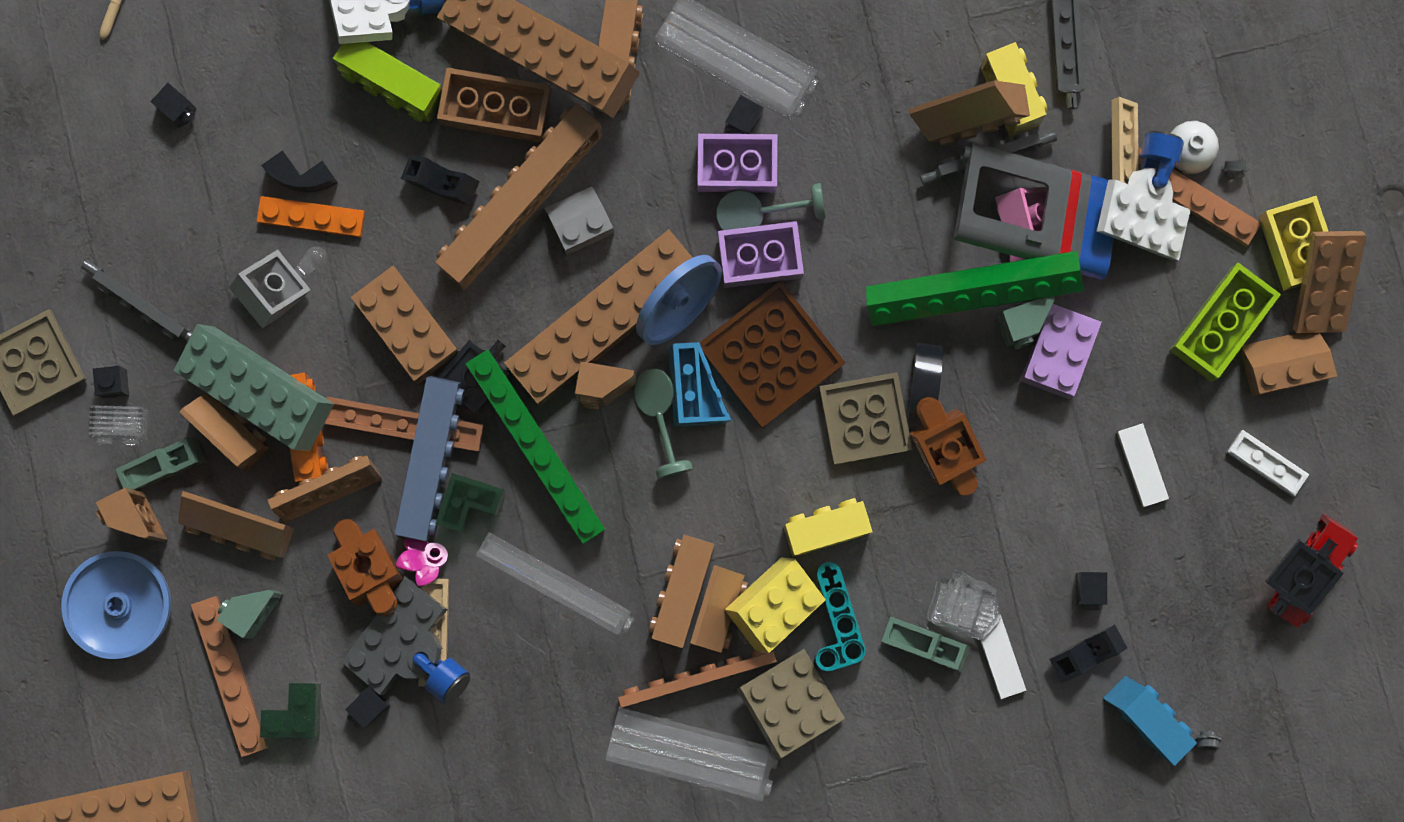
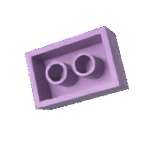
[698,134,777,193]
[718,221,804,288]
[1020,304,1102,400]

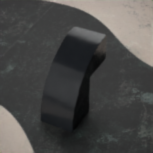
[261,150,338,192]
[401,155,480,205]
[909,343,943,417]
[1049,625,1127,683]

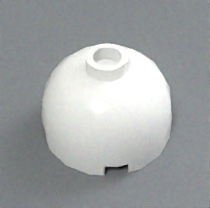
[1171,121,1219,175]

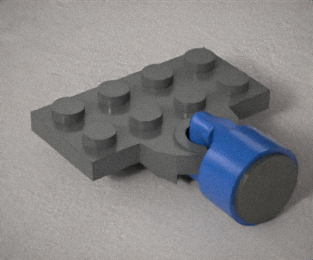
[342,576,470,705]

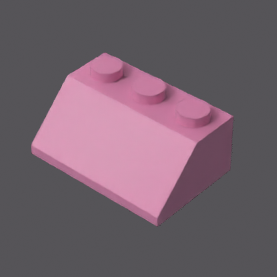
[995,187,1047,262]

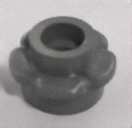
[1222,160,1249,177]
[1195,731,1222,751]

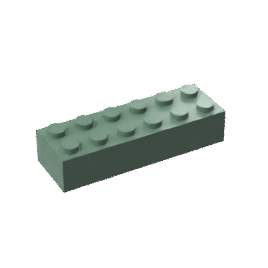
[174,324,334,451]

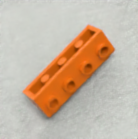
[289,372,329,483]

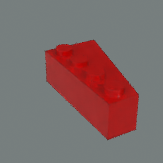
[1268,514,1358,628]

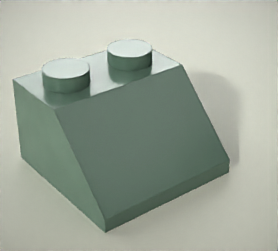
[996,296,1055,350]
[217,590,283,639]

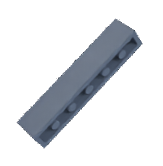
[395,376,465,541]

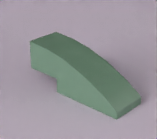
[116,437,206,490]
[881,617,971,672]

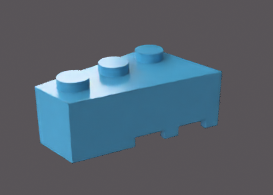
[668,342,731,427]
[1103,676,1197,766]

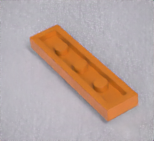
[256,196,366,238]

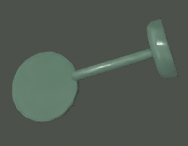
[717,183,826,230]
[634,369,693,479]

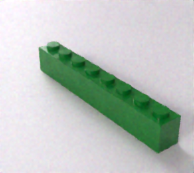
[866,251,1084,326]
[466,349,605,544]

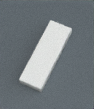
[1116,423,1169,507]
[1226,430,1309,497]
[974,615,1026,699]

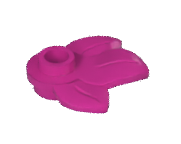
[396,538,448,587]

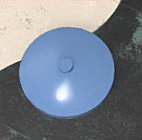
[636,255,722,345]
[61,551,171,659]

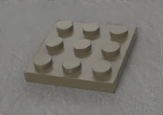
[0,309,87,417]
[819,372,913,465]
[737,649,845,760]

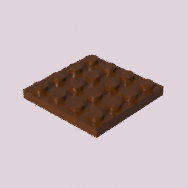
[700,280,846,428]

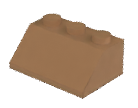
[1240,333,1337,397]
[575,362,636,410]
[179,393,269,471]
[96,487,168,542]
[690,565,748,653]

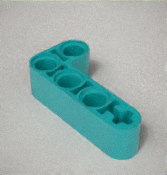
[814,562,866,671]

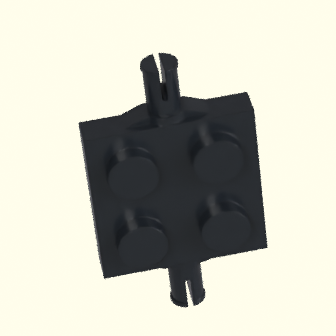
[437,339,510,414]
[1265,538,1344,617]

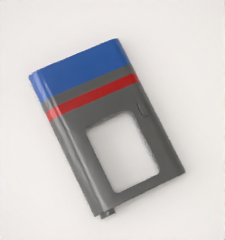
[954,142,1114,280]

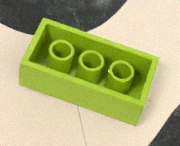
[333,42,442,123]
[1169,263,1281,382]

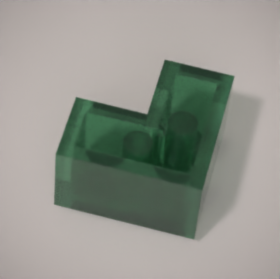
[436,473,506,534]
[260,683,321,738]

